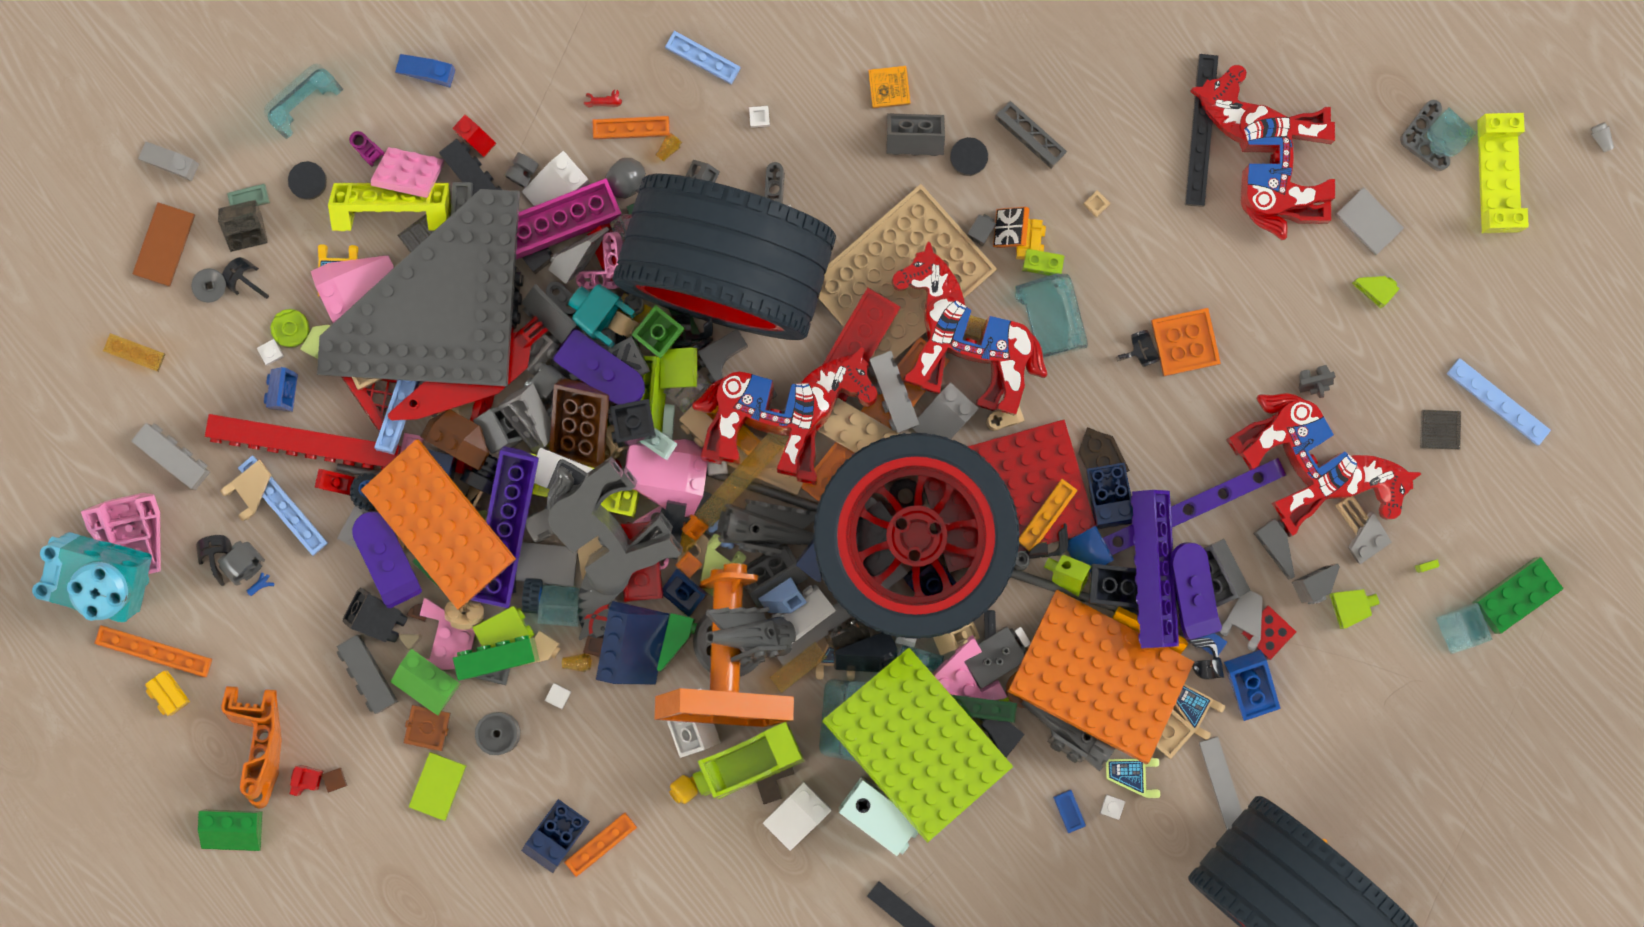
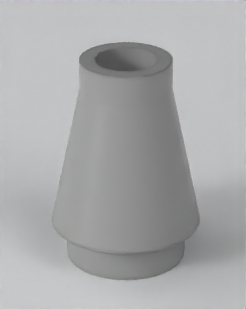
[1591,122,1615,152]

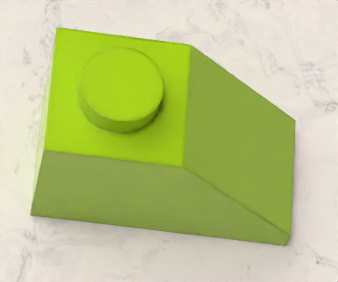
[1352,276,1400,308]

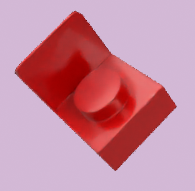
[315,469,355,496]

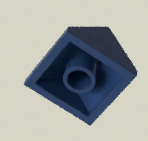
[796,540,823,582]
[662,569,708,617]

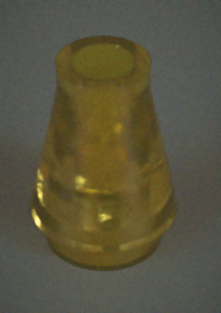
[655,133,683,162]
[562,653,591,672]

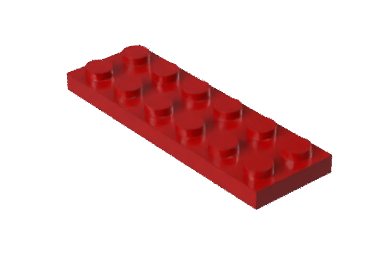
[822,287,901,402]

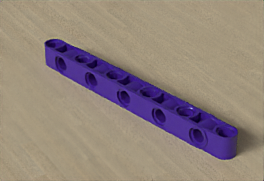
[1103,458,1286,555]

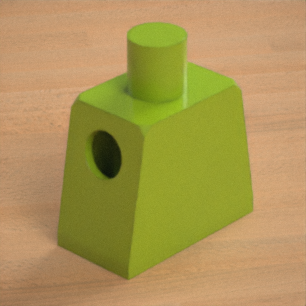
[1044,555,1091,597]
[1329,589,1379,629]

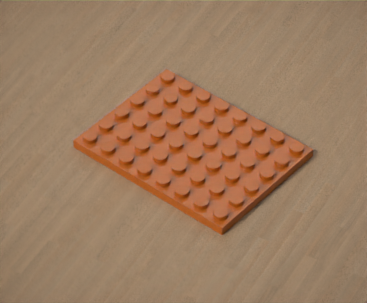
[1007,590,1194,765]

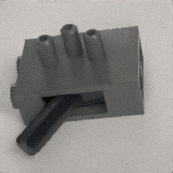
[965,610,1026,688]

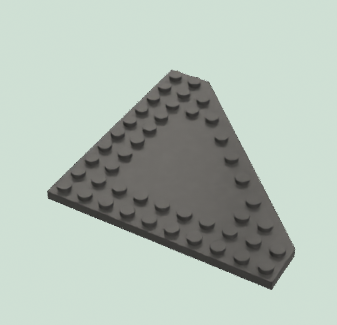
[317,189,520,386]

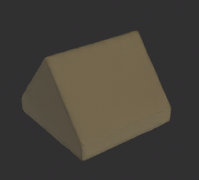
[399,634,422,650]

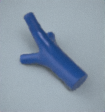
[246,573,274,596]

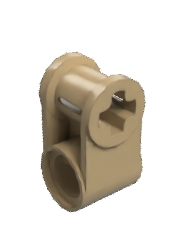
[608,310,640,339]
[986,406,1025,431]

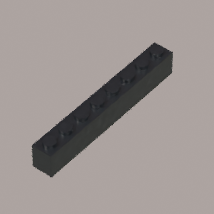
[439,138,553,274]

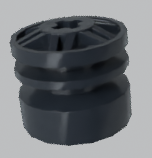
[460,454,498,495]

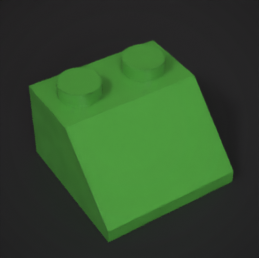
[631,305,685,359]

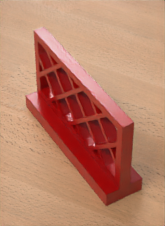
[341,376,416,433]

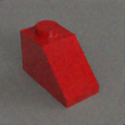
[452,115,497,157]

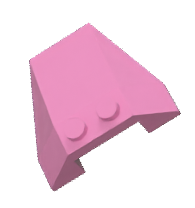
[311,255,394,323]
[625,439,708,518]
[81,493,161,574]

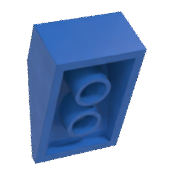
[264,367,298,412]
[1224,650,1281,721]

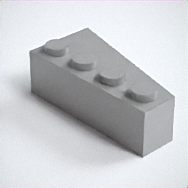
[868,351,919,433]

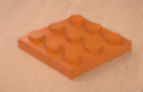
[1151,308,1221,376]

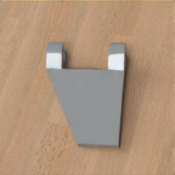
[1220,591,1262,651]

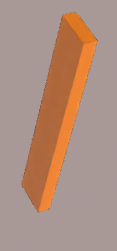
[94,625,212,677]

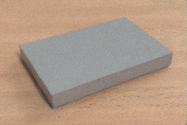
[1335,187,1404,255]
[516,542,578,586]

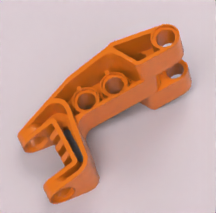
[221,686,282,809]

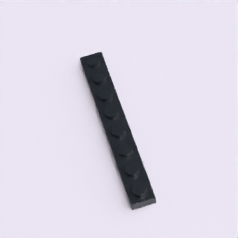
[1185,54,1219,207]

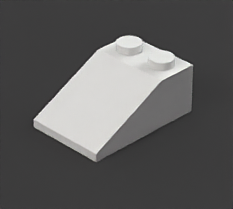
[522,151,590,206]
[763,782,831,851]

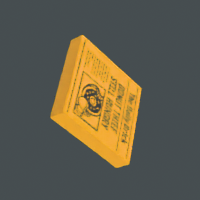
[868,66,911,109]

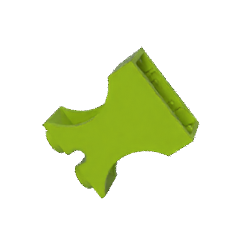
[692,722,805,800]

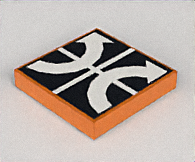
[993,207,1030,248]

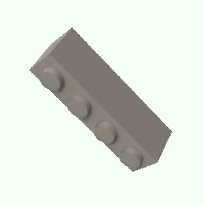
[132,423,210,490]

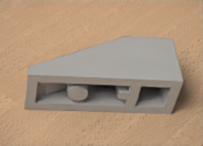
[138,142,199,181]

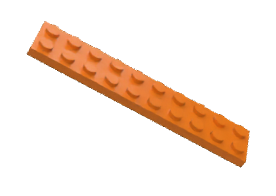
[801,337,950,502]

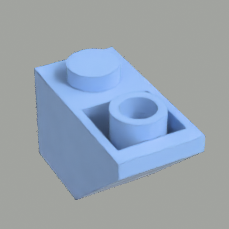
[758,577,807,613]

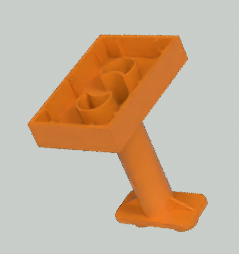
[654,563,794,727]

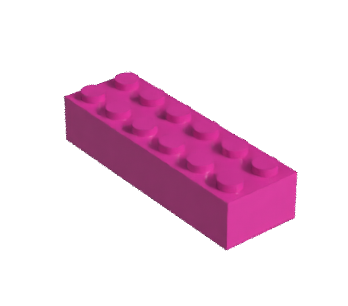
[516,178,621,260]

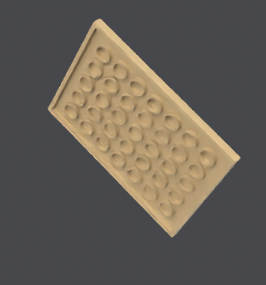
[818,184,997,360]

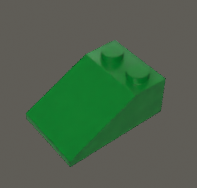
[657,613,697,671]

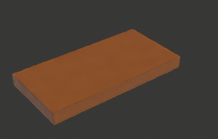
[132,202,195,287]

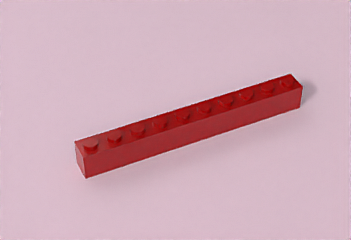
[204,414,401,471]

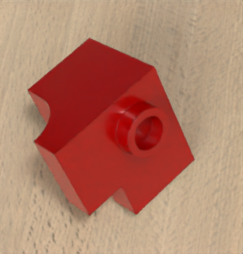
[289,765,324,796]

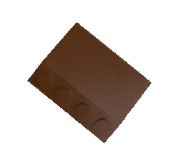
[549,378,609,468]

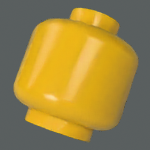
[669,775,698,804]

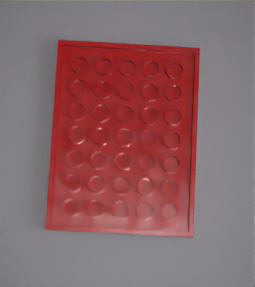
[923,419,1096,572]

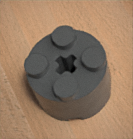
[524,363,567,409]
[217,541,265,586]

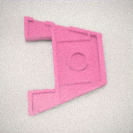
[420,598,476,670]
[932,635,1007,700]

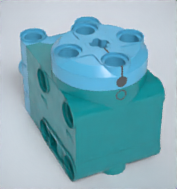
[32,532,152,622]

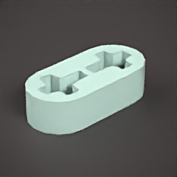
[662,404,675,439]

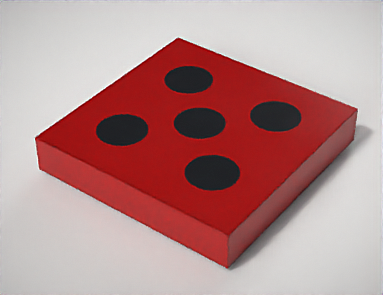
[1241,605,1296,660]

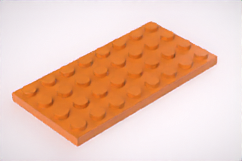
[361,439,516,610]

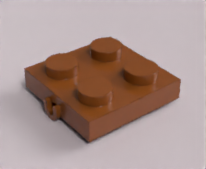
[404,705,451,751]

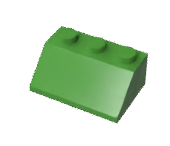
[391,649,461,715]

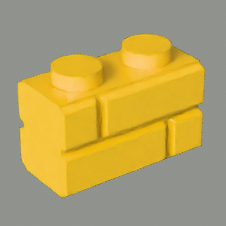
[1016,219,1046,260]
[145,670,190,716]

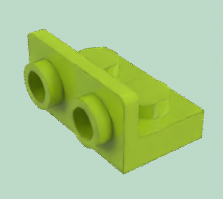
[1022,249,1065,277]

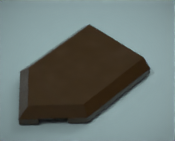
[1078,427,1130,472]

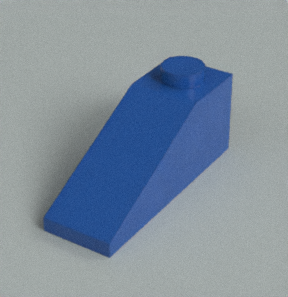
[395,54,456,88]

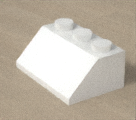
[771,584,836,643]
[667,688,721,758]

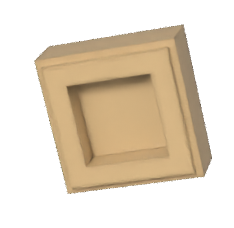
[1083,190,1111,218]

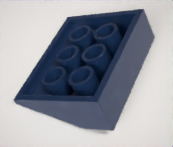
[596,601,670,685]

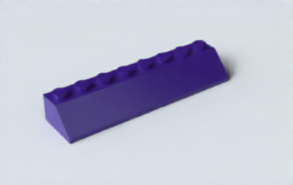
[471,446,539,608]
[1131,490,1179,648]

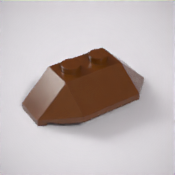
[420,409,489,471]

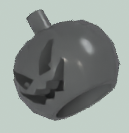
[605,158,646,199]

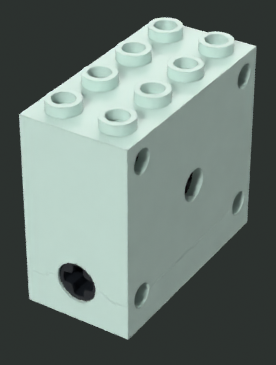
[838,776,918,856]

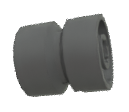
[504,152,539,188]

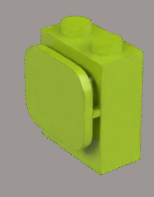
[472,606,535,648]

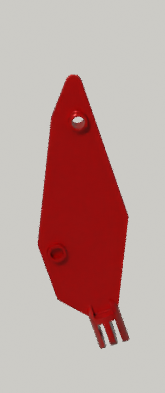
[388,316,548,421]

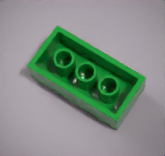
[1472,557,1564,634]
[453,635,540,681]

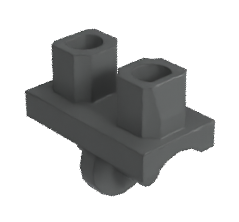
[1299,365,1336,398]

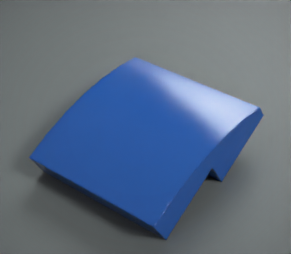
[1067,526,1114,573]

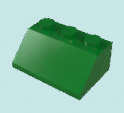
[198,809,263,851]

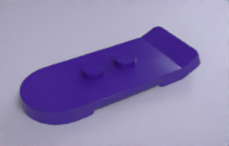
[553,330,645,405]
[352,512,422,608]
[1170,542,1222,641]

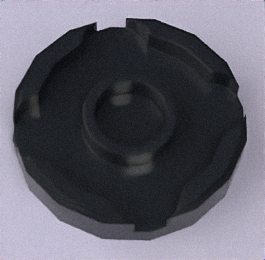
[950,137,988,176]
[288,161,327,200]

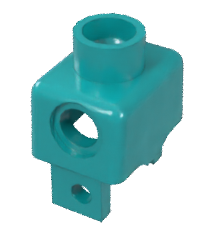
[568,284,636,348]

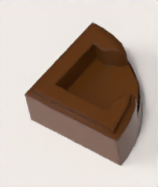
[407,603,427,622]

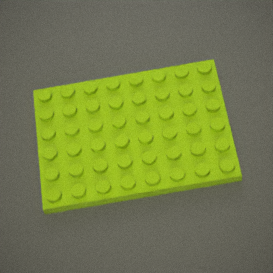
[822,648,1013,843]

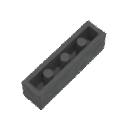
[336,635,398,714]

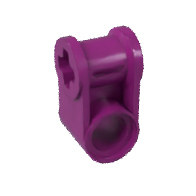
[349,131,385,167]

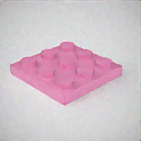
[371,147,444,198]

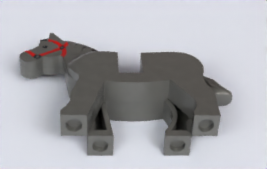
[547,456,683,640]

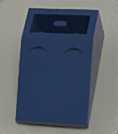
[1086,462,1133,530]
[521,799,590,873]

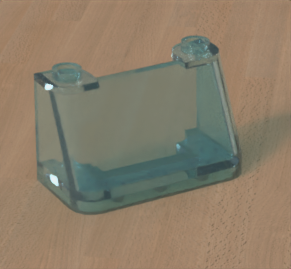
[264,64,344,139]
[1015,273,1088,359]
[819,679,865,761]

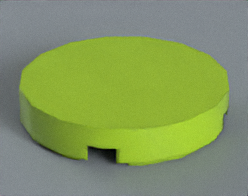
[270,309,310,348]

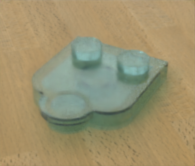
[1427,107,1477,157]

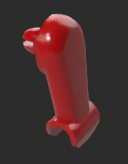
[584,89,622,108]

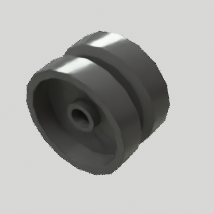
[475,712,521,756]

